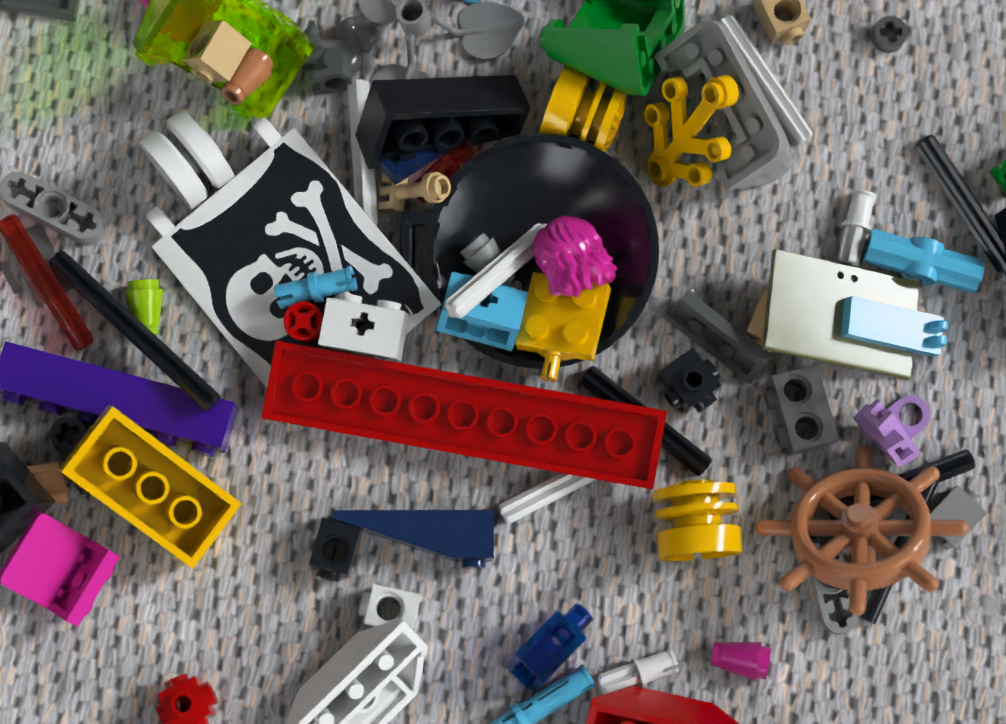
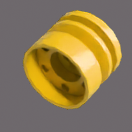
[539,65,626,152]
[652,479,743,562]

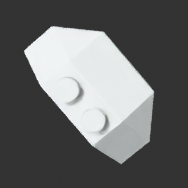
[285,618,428,724]

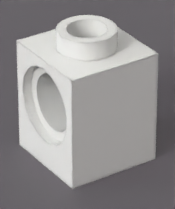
[359,584,421,630]

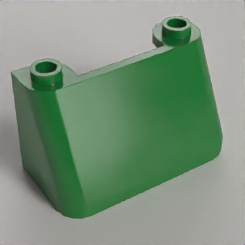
[540,0,686,96]

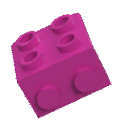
[0,512,120,627]

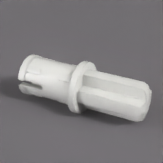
[837,189,877,267]
[598,648,679,694]

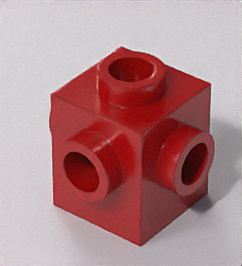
[155,673,218,724]

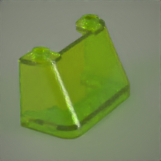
[132,0,316,119]

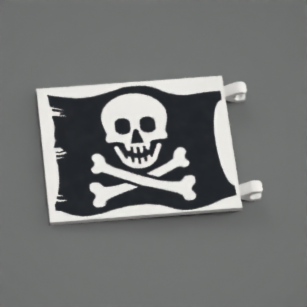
[146,117,442,388]

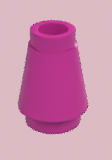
[711,642,771,682]

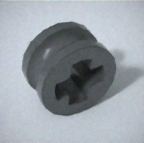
[871,16,908,53]

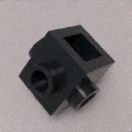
[658,347,721,415]

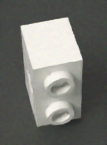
[318,293,410,362]

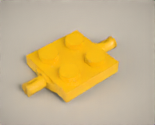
[515,272,611,382]

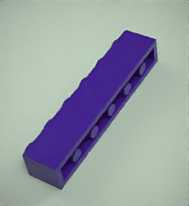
[0,341,238,457]

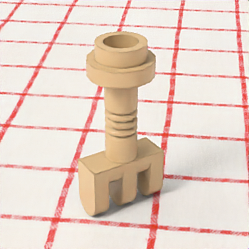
[377,172,451,214]

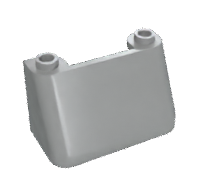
[654,20,793,191]

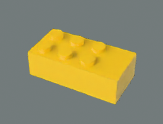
[58,405,242,569]

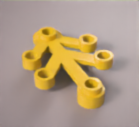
[644,75,739,187]

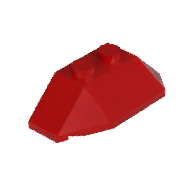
[585,686,740,724]

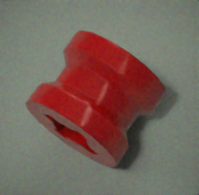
[283,301,324,343]

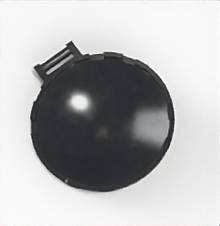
[396,134,660,369]

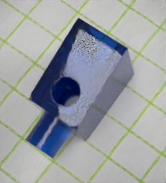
[505,603,593,694]

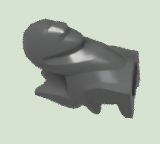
[293,16,378,95]

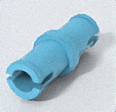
[274,266,357,309]

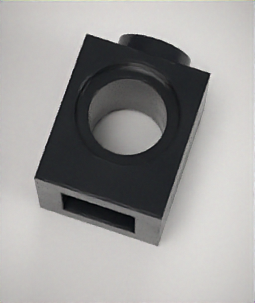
[309,518,363,582]

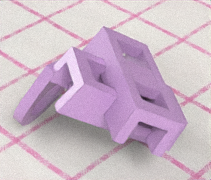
[853,396,930,467]

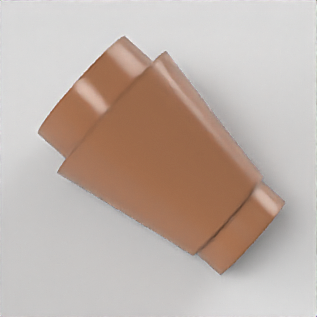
[221,47,273,105]

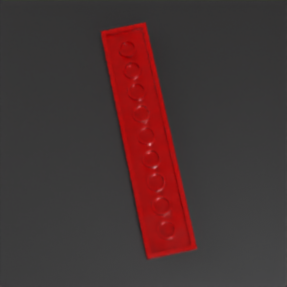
[261,341,667,490]

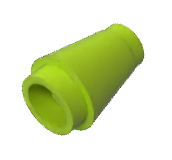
[124,279,163,335]

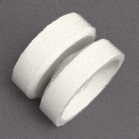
[138,109,235,209]

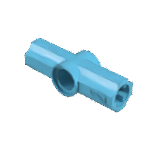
[862,228,985,294]

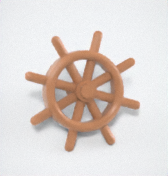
[755,445,969,616]

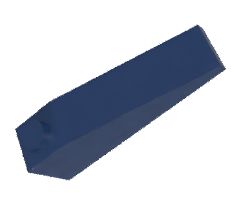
[333,510,494,569]

